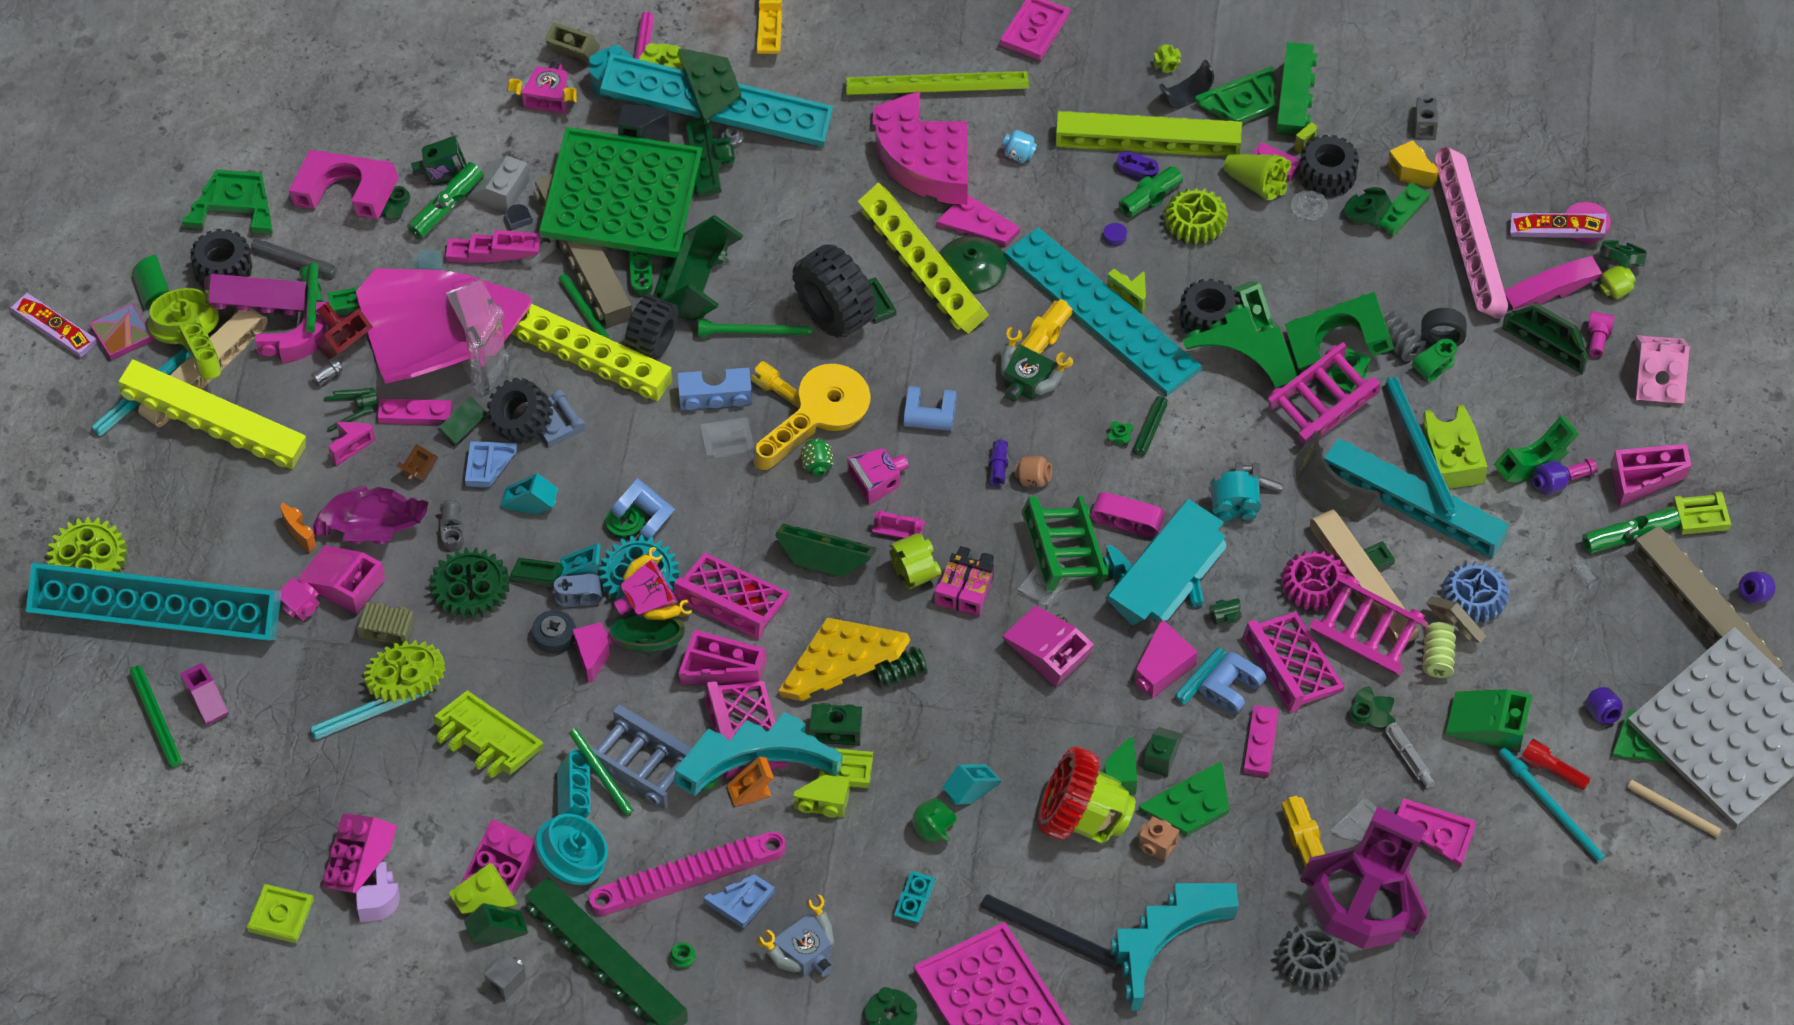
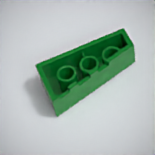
[1277,42,1318,136]

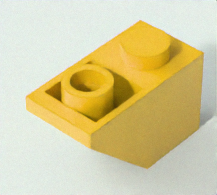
[1388,140,1438,188]

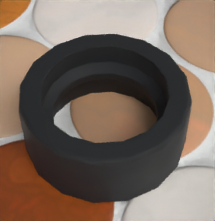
[1421,308,1467,347]

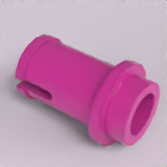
[1566,458,1598,481]

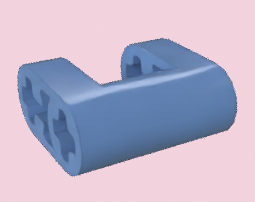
[904,386,957,431]
[610,478,675,541]
[1199,652,1266,715]

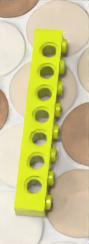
[858,182,989,334]
[510,304,672,402]

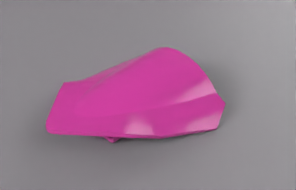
[356,268,531,384]

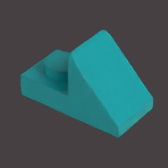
[560,543,601,577]

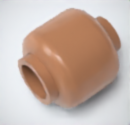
[1015,456,1052,487]

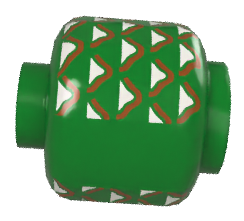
[801,439,833,477]

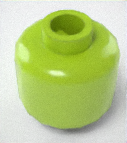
[1599,265,1636,300]

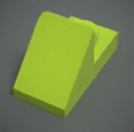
[1107,269,1146,314]

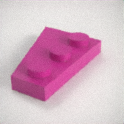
[936,195,1020,247]
[1397,798,1477,868]

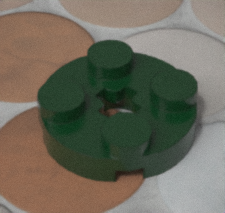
[1344,187,1392,226]
[1599,240,1647,268]
[865,987,917,1025]

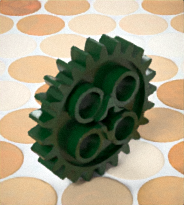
[429,547,510,620]

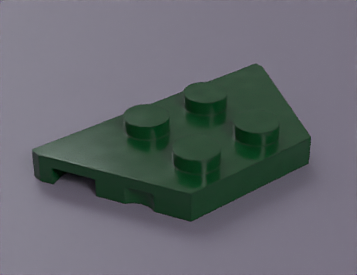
[677,48,742,125]

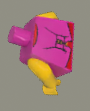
[614,547,692,620]

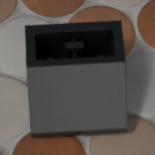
[617,104,670,143]

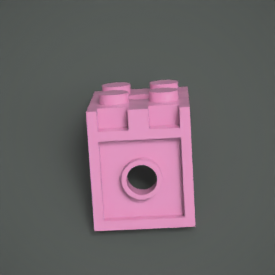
[1635,335,1690,403]

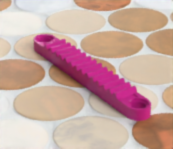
[589,832,786,916]

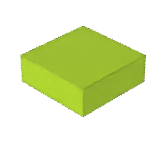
[1295,122,1317,154]

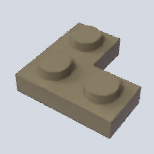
[1426,596,1486,643]

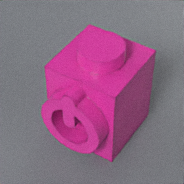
[280,577,320,621]

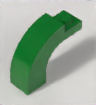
[1493,416,1579,483]

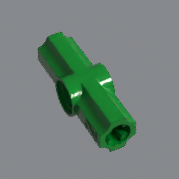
[1118,166,1183,218]

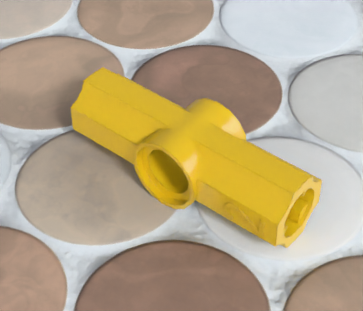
[1021,299,1072,354]
[1282,796,1325,867]

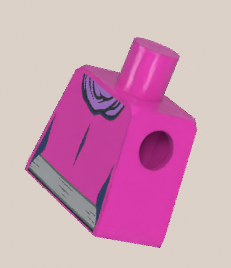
[847,448,909,505]

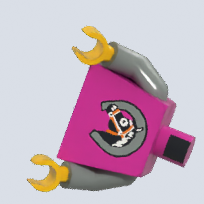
[507,61,578,114]

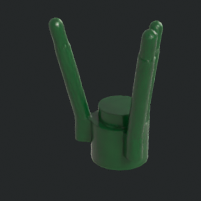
[324,387,377,431]

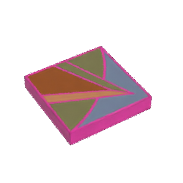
[89,304,154,360]

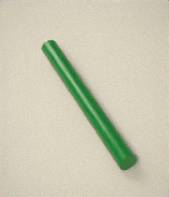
[306,262,318,333]
[558,274,612,340]
[568,728,634,816]

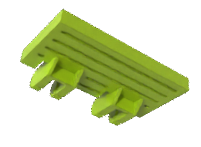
[433,690,544,778]

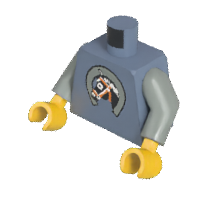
[756,894,834,977]

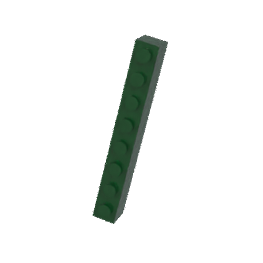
[525,877,688,1025]

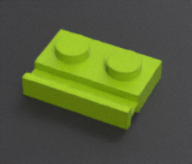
[819,749,873,788]

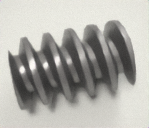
[1384,310,1426,362]

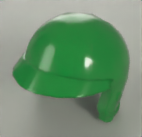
[913,797,957,843]

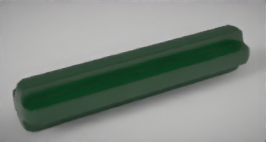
[1133,396,1168,457]

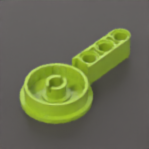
[148,288,221,379]

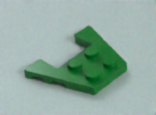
[182,169,273,235]

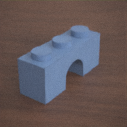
[678,368,752,410]

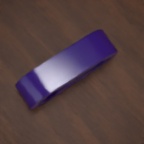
[1116,151,1159,180]

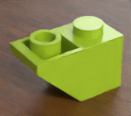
[793,775,850,818]

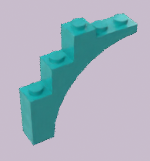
[673,712,843,796]
[1110,883,1239,1011]

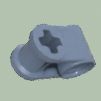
[554,573,602,608]

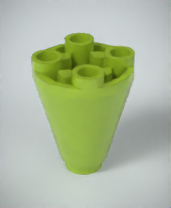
[1224,154,1291,200]

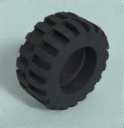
[792,244,877,338]

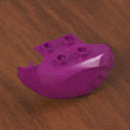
[313,485,429,544]

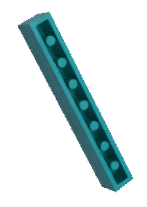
[1322,438,1509,559]

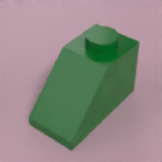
[1232,281,1273,333]
[1100,738,1137,795]

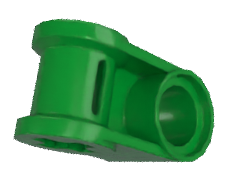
[1412,339,1457,383]

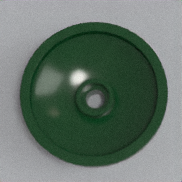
[939,236,1007,294]
[610,614,685,655]

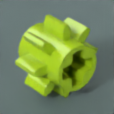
[1153,44,1182,73]

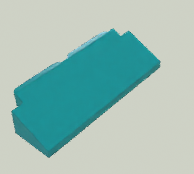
[1105,499,1226,625]

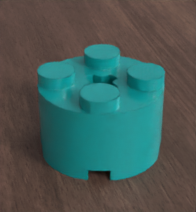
[589,45,633,100]
[1210,471,1261,522]

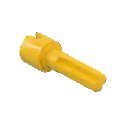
[750,361,800,409]

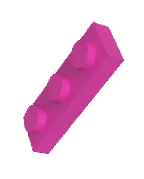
[378,399,452,425]
[1244,705,1279,778]

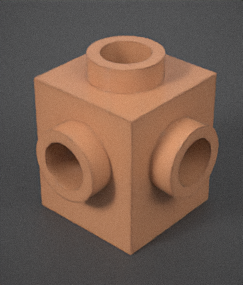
[1137,817,1179,862]

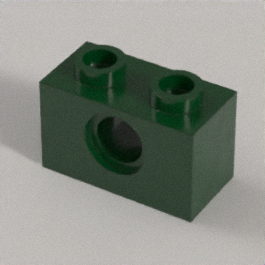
[810,703,863,746]

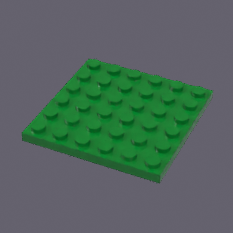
[540,127,702,258]

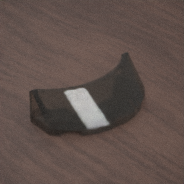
[1295,430,1380,522]

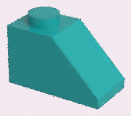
[500,473,559,515]
[942,764,1002,805]

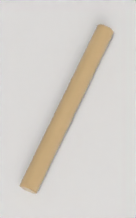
[1627,780,1722,838]

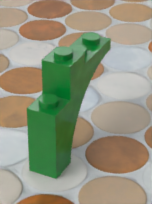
[1182,305,1297,389]

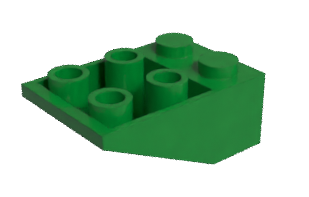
[1445,689,1532,752]

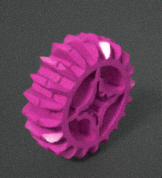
[1281,549,1347,613]

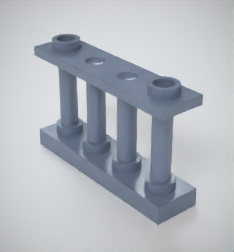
[589,704,692,809]

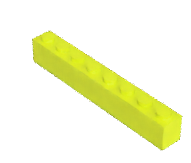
[119,359,306,470]

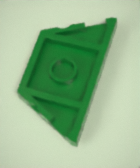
[1195,66,1276,123]
[1138,761,1229,837]

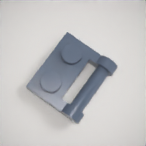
[525,390,586,447]

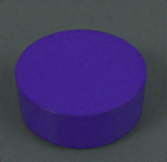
[1103,223,1127,246]

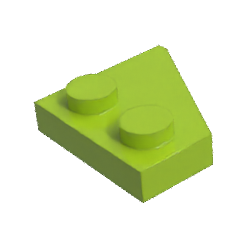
[448,863,519,915]

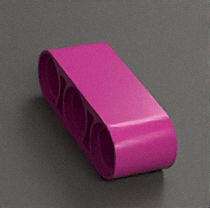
[1090,492,1165,538]

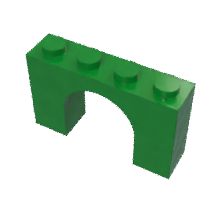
[1285,291,1394,373]

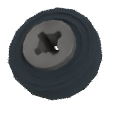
[532,610,576,653]

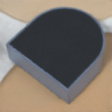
[506,204,533,230]

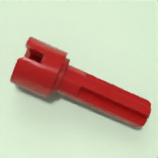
[1520,738,1591,790]

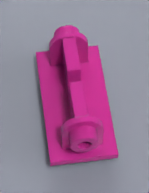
[872,510,925,539]

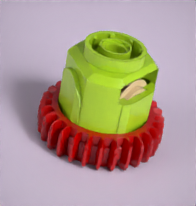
[1037,746,1136,843]

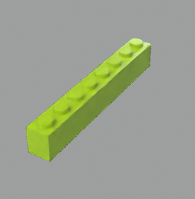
[1056,111,1242,157]

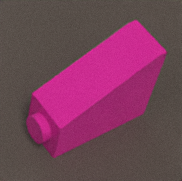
[1135,620,1198,698]

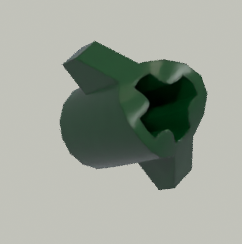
[1209,598,1242,625]

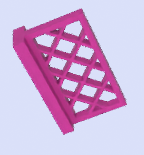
[674,552,789,640]
[1242,612,1345,713]
[704,681,787,780]

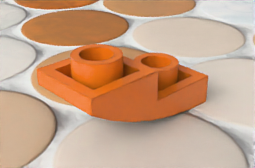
[280,503,316,553]

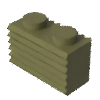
[545,22,600,63]
[357,602,415,646]

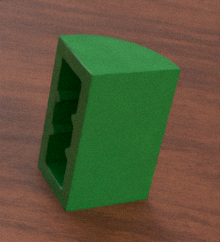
[132,254,169,311]

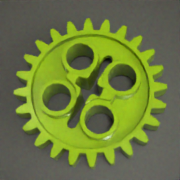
[46,517,128,572]
[364,640,446,703]

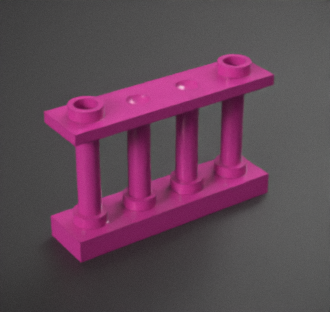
[1268,342,1380,449]
[1310,575,1429,676]

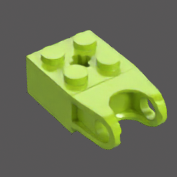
[1423,405,1488,489]

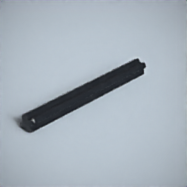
[981,894,1122,970]

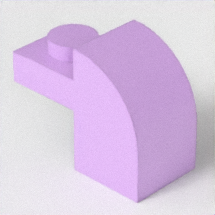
[356,862,400,922]

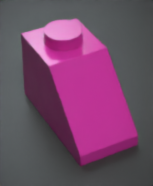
[573,622,613,683]

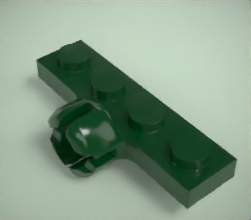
[686,118,735,198]

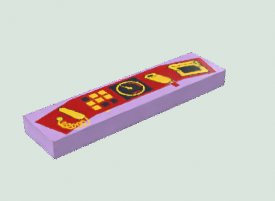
[1510,213,1606,238]
[11,293,97,358]

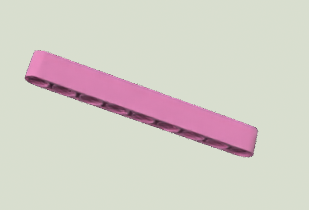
[1435,146,1508,319]

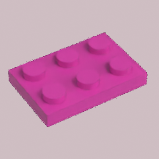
[1000,0,1070,61]

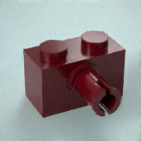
[315,302,373,360]

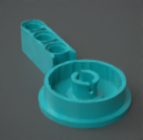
[534,749,608,885]

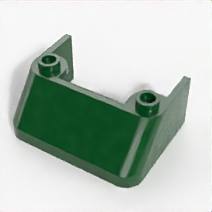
[653,215,743,320]

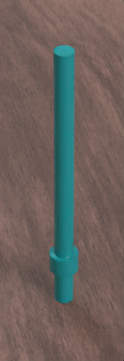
[1499,747,1606,863]

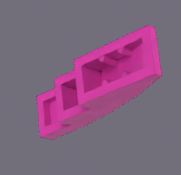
[446,230,541,263]
[1504,256,1602,309]

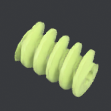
[1422,622,1456,679]

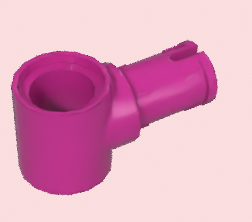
[1587,311,1615,357]

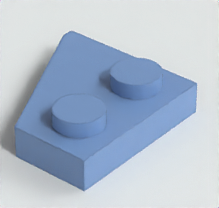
[465,441,517,487]
[704,874,775,929]

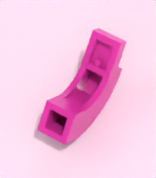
[256,302,329,363]

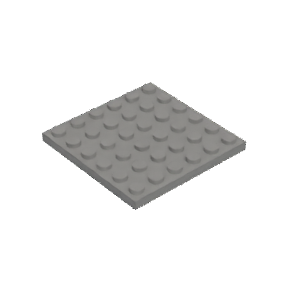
[1627,627,1794,828]

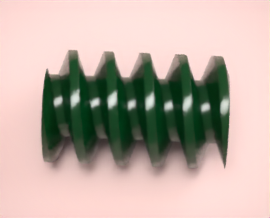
[872,646,928,688]

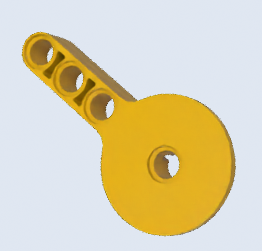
[753,364,870,470]

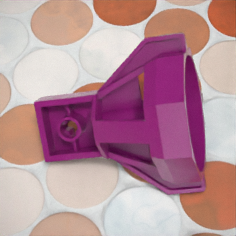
[1300,806,1428,949]

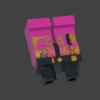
[935,546,994,617]

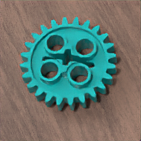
[599,535,679,601]

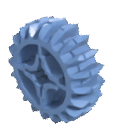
[1442,560,1509,624]

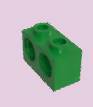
[1321,348,1371,401]

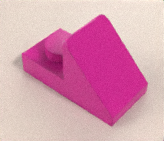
[328,422,375,466]

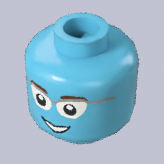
[1001,130,1037,163]

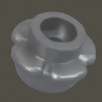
[721,127,744,148]

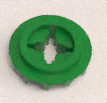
[606,504,645,539]

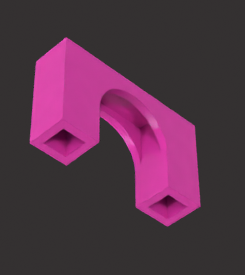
[289,150,399,219]

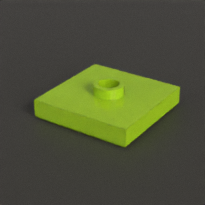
[247,884,314,944]

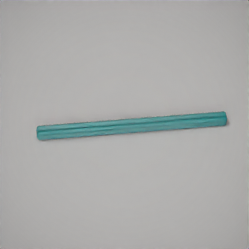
[1385,377,1457,516]

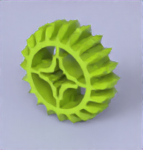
[1164,187,1228,245]

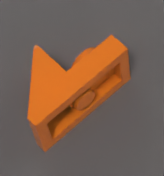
[727,756,774,806]

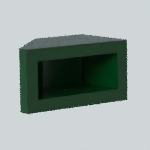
[1144,727,1183,777]
[464,903,528,945]

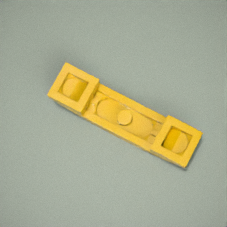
[757,0,782,54]

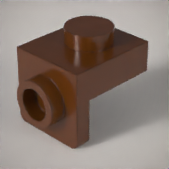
[397,444,438,482]

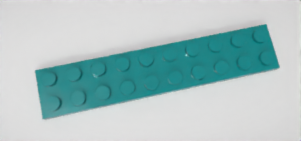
[600,53,833,147]
[1004,227,1202,397]

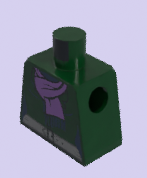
[411,135,467,184]

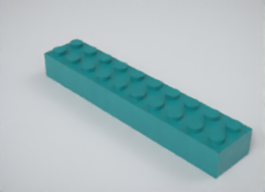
[26,563,281,640]

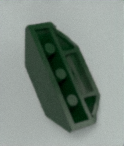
[1502,303,1588,375]
[775,523,876,577]

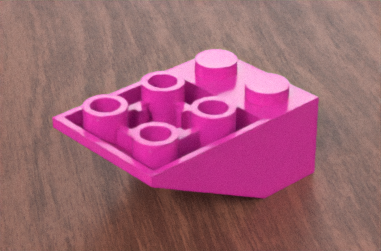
[296,545,385,614]
[1002,605,1094,687]
[322,813,397,893]
[461,819,538,896]

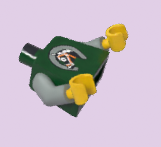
[1001,327,1073,401]

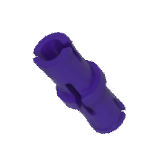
[989,439,1008,487]

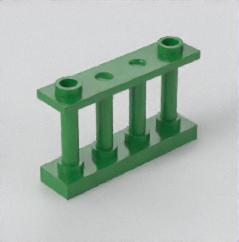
[1021,496,1108,591]

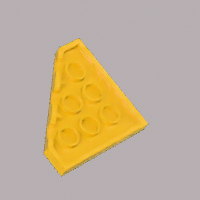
[778,617,911,702]

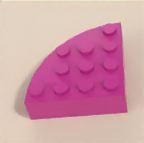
[875,121,968,205]

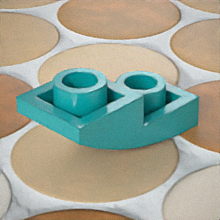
[1103,545,1132,579]
[894,871,936,924]

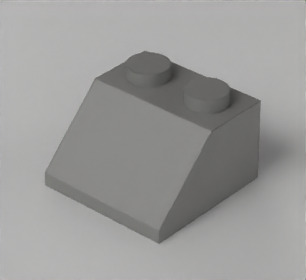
[467,156,530,213]

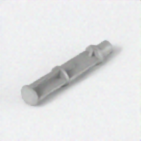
[1385,723,1435,788]

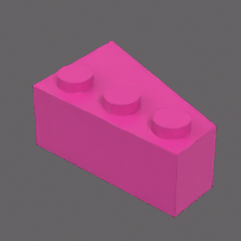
[1610,444,1691,507]
[678,630,768,686]

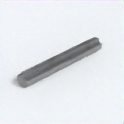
[251,238,337,278]

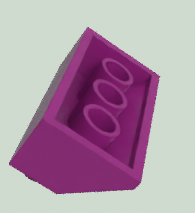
[204,274,306,316]

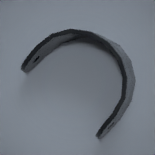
[1159,59,1214,108]

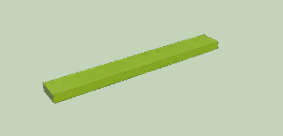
[846,71,1029,95]

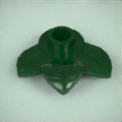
[379,186,410,220]
[1349,686,1396,729]

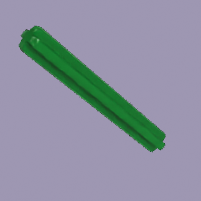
[129,665,182,768]

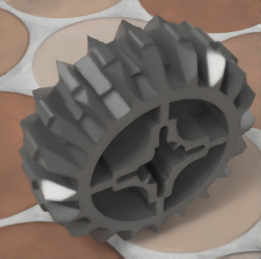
[1278,922,1349,991]

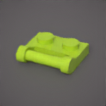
[1672,492,1731,535]

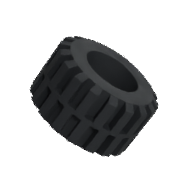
[1299,135,1359,197]
[190,229,252,287]
[1179,279,1240,334]
[625,294,678,360]
[486,378,553,444]

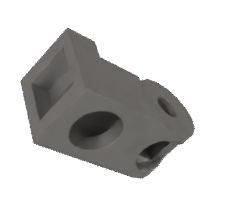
[1415,97,1438,139]

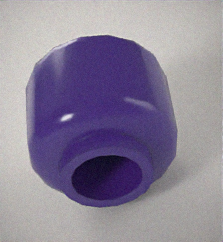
[1532,461,1569,495]
[1738,571,1776,604]
[1585,687,1623,724]

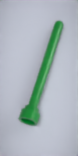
[698,319,812,338]

